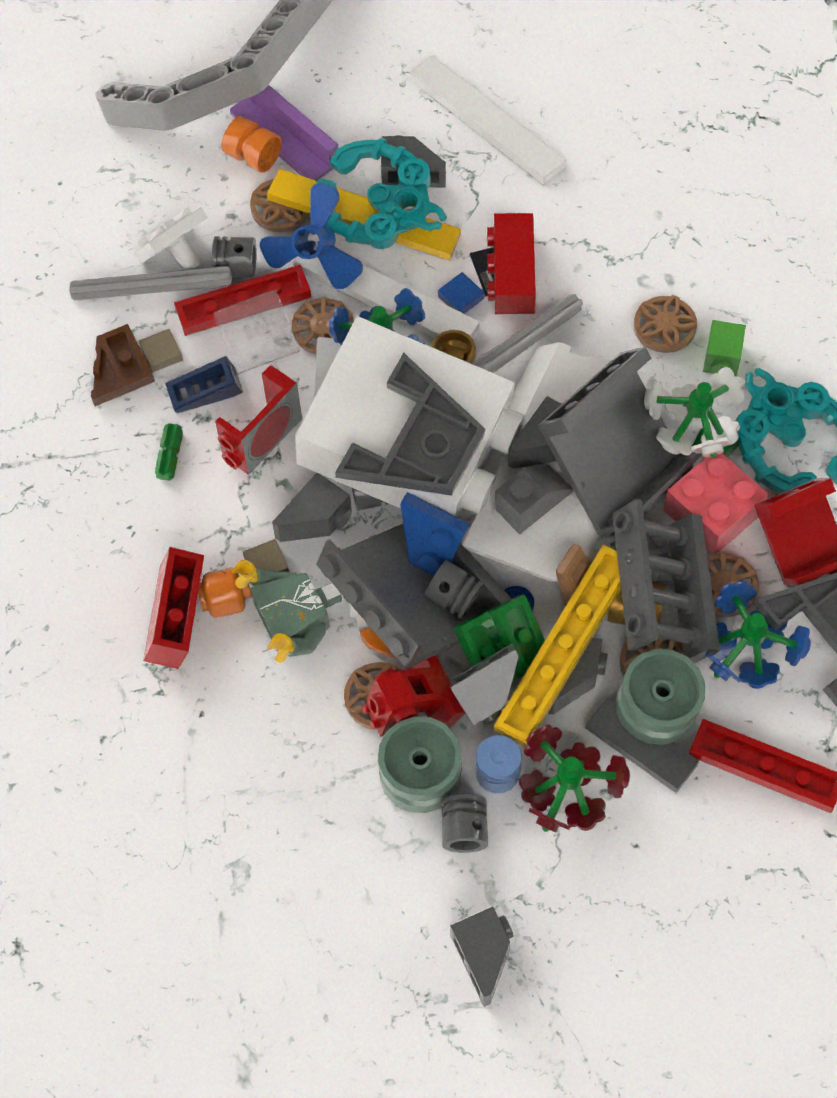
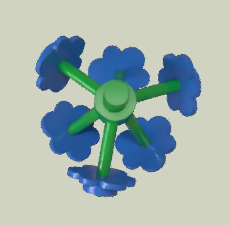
[329,288,425,345]
[705,581,811,689]

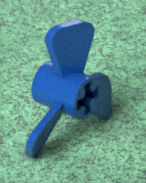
[259,183,363,290]

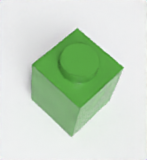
[703,320,746,377]

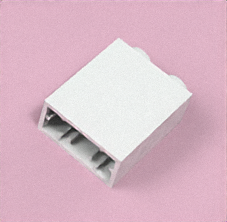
[295,316,525,519]

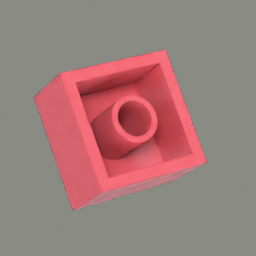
[663,453,769,555]

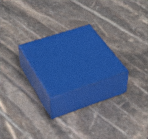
[438,272,485,314]

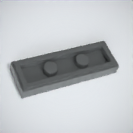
[585,697,699,794]

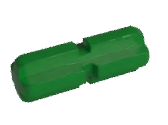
[155,423,183,481]

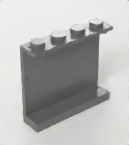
[537,346,702,535]
[316,523,512,669]

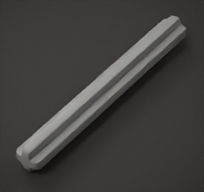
[69,266,232,300]
[471,294,583,373]

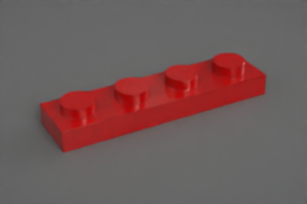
[174,264,312,336]
[689,719,837,813]

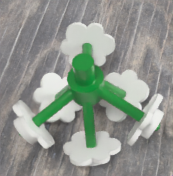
[644,367,744,458]

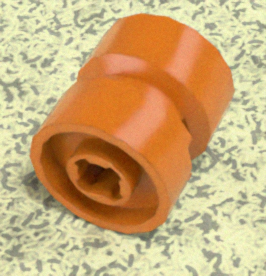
[221,116,282,173]

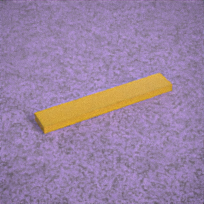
[267,169,461,261]
[494,544,621,747]

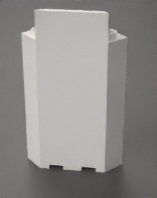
[460,342,671,582]

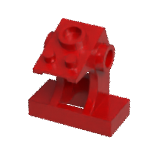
[362,655,465,737]

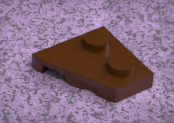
[90,324,155,406]

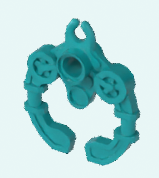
[316,138,447,250]
[735,368,837,494]

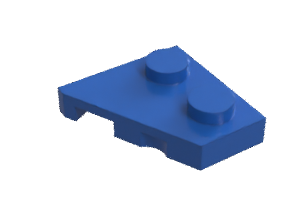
[400,492,470,576]

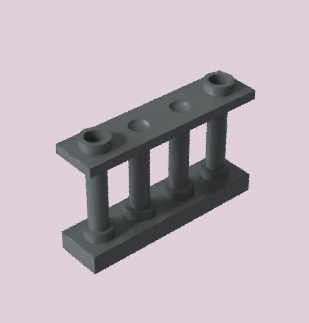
[612,499,720,663]

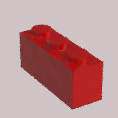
[487,213,536,314]
[143,547,204,669]

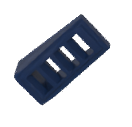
[165,356,243,414]

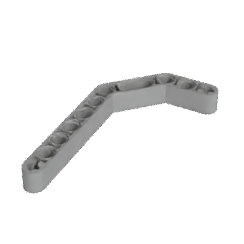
[95,0,333,131]

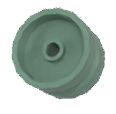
[616,649,705,745]
[378,716,462,813]

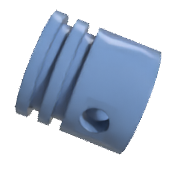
[476,735,521,794]

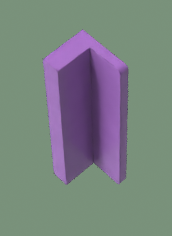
[230,85,339,181]

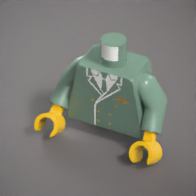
[231,560,342,663]

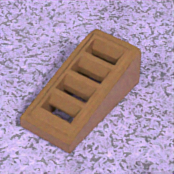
[556,544,591,607]

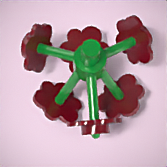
[519,724,630,833]

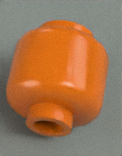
[198,567,252,618]

